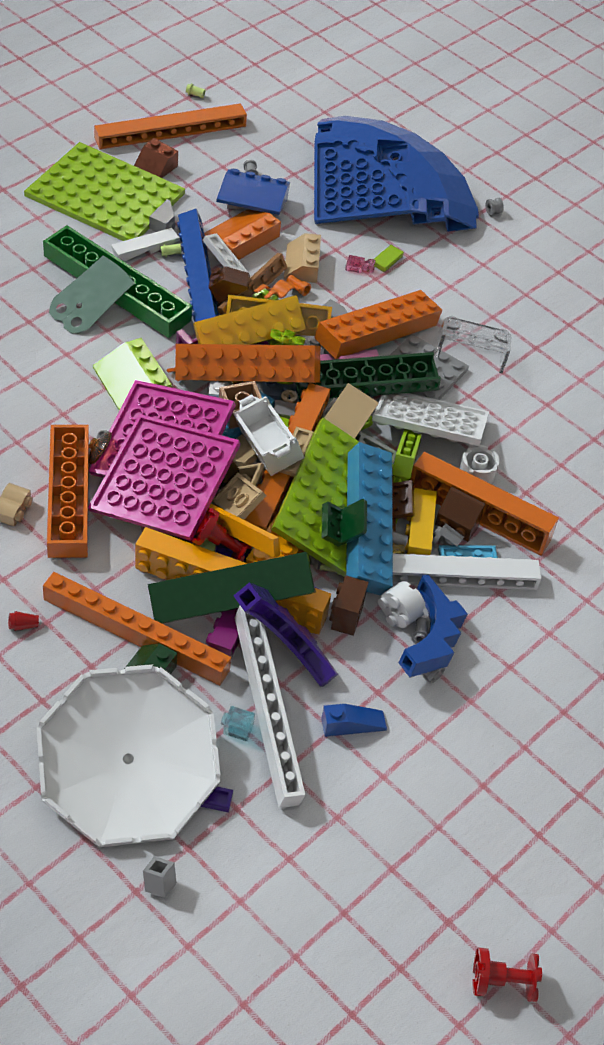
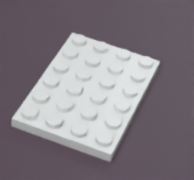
[372,393,489,446]

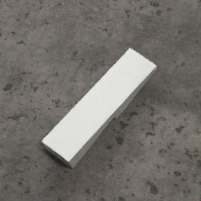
[111,228,180,262]

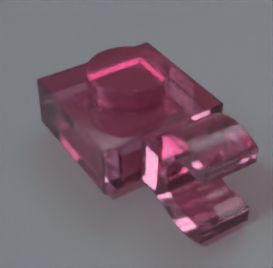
[345,255,376,273]

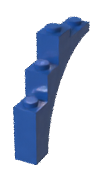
[398,575,468,678]

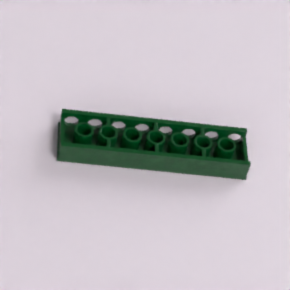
[295,352,441,402]
[148,552,316,624]

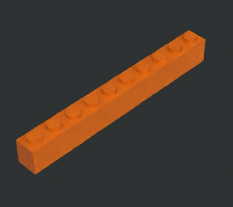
[94,103,247,150]
[244,383,330,531]
[43,572,231,686]

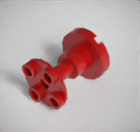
[191,508,252,562]
[472,947,542,1002]

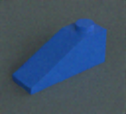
[321,704,387,737]

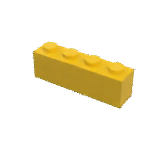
[403,488,437,555]

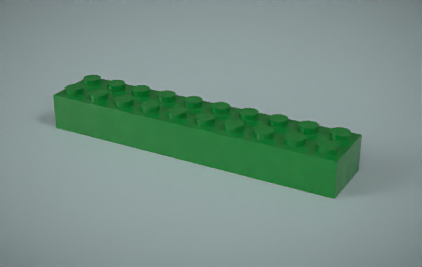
[43,225,192,338]

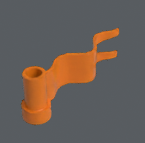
[254,275,311,299]

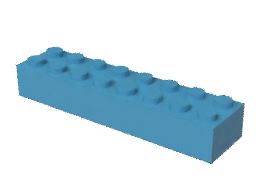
[346,442,393,596]

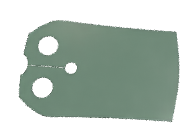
[49,256,134,334]

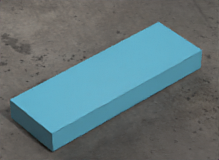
[438,545,498,558]

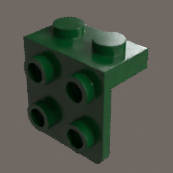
[322,499,367,547]

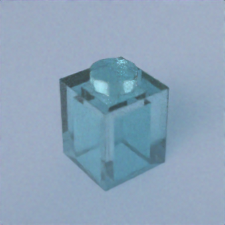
[221,706,255,741]

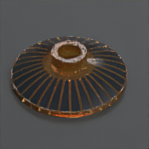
[88,431,112,465]

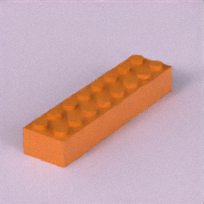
[315,290,442,359]
[175,344,321,383]
[47,425,89,558]
[410,452,559,556]

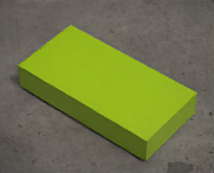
[371,245,404,272]

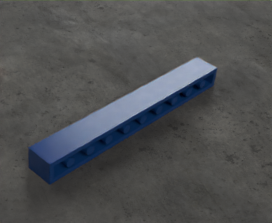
[177,209,219,322]

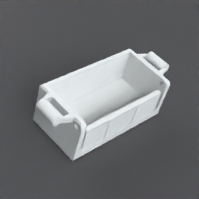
[233,394,304,476]

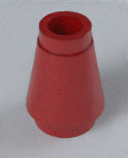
[8,611,39,631]

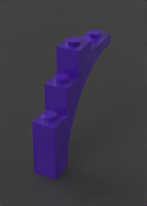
[234,582,339,687]

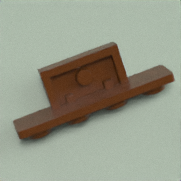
[392,466,414,532]

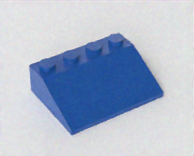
[216,168,290,215]

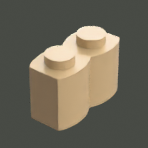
[0,483,33,526]

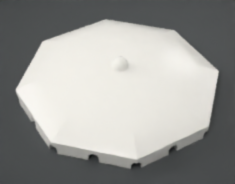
[37,664,221,847]

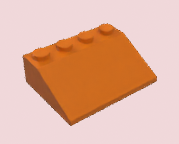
[204,209,281,260]

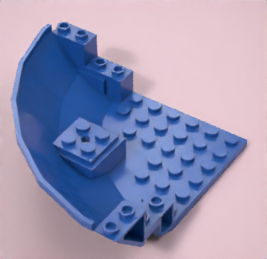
[314,116,479,232]

